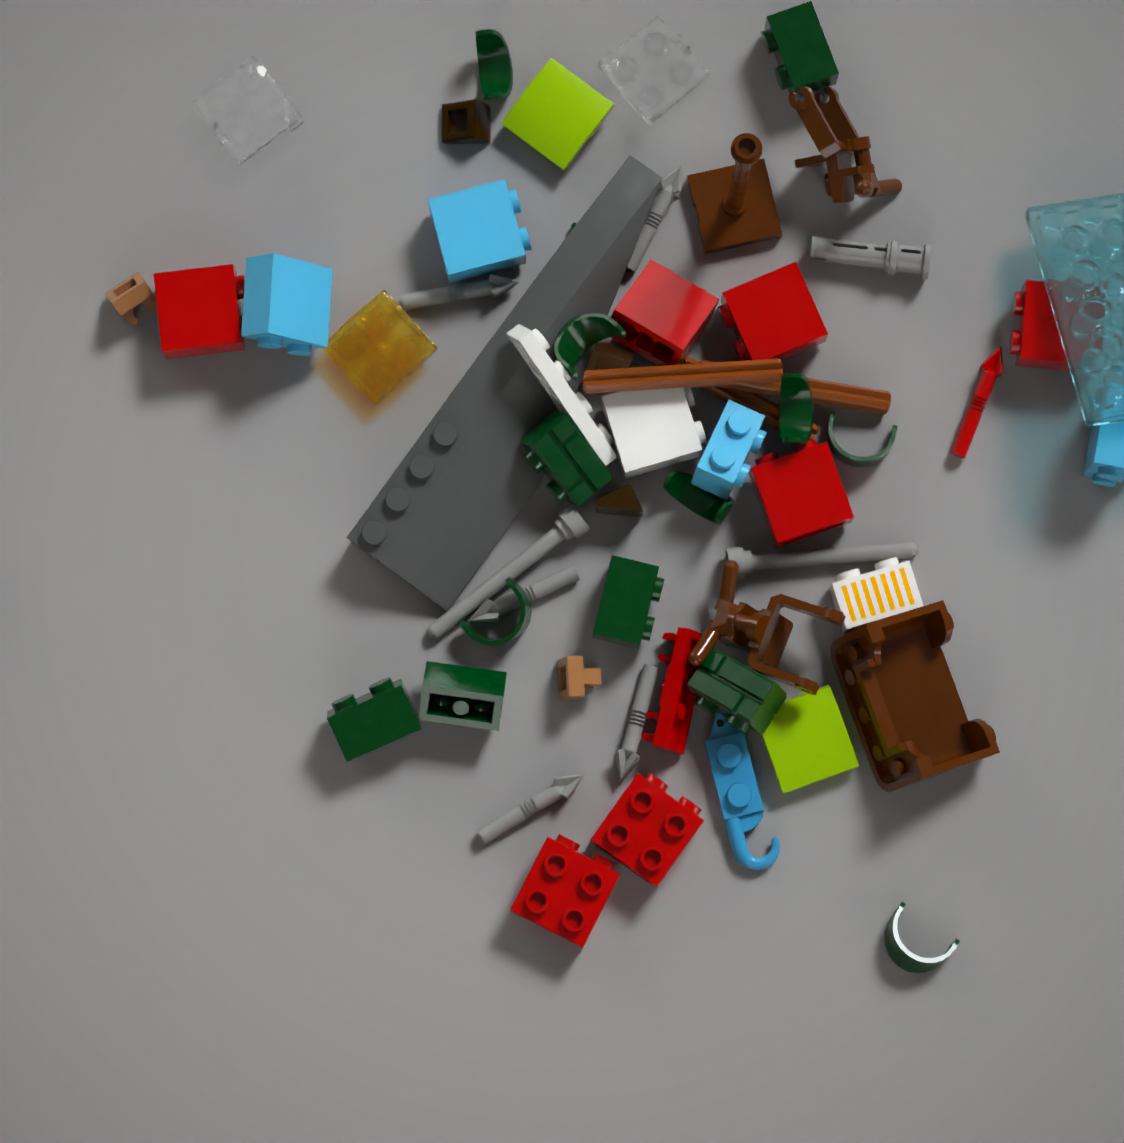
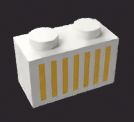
[829,557,923,634]

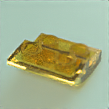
[323,290,438,405]

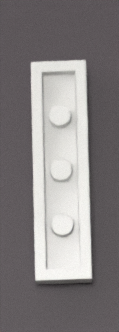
[506,324,618,466]

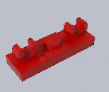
[641,627,703,755]

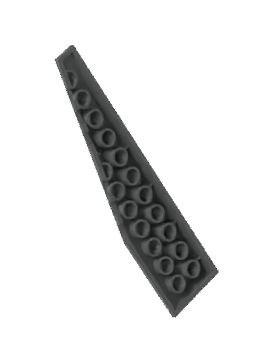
[346,155,663,611]

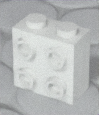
[601,387,707,479]

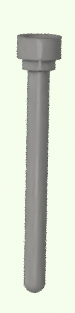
[427,504,590,639]
[725,542,918,579]

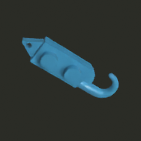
[704,712,780,870]

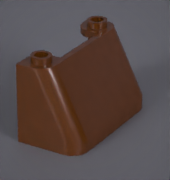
[830,600,1000,792]

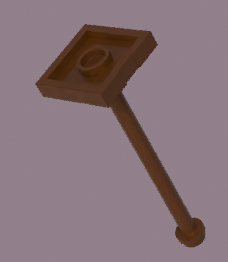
[686,133,782,255]

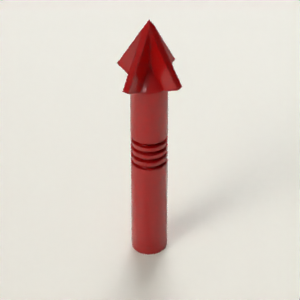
[950,346,1004,459]

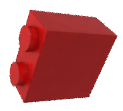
[611,260,719,366]
[717,262,828,361]
[153,264,245,359]
[1009,280,1106,373]
[749,439,854,549]
[590,773,704,888]
[510,834,620,948]

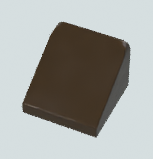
[442,99,491,144]
[594,484,643,517]

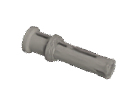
[809,236,932,279]

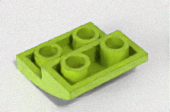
[501,58,615,170]
[761,685,859,794]

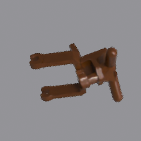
[789,86,902,203]
[688,560,846,695]

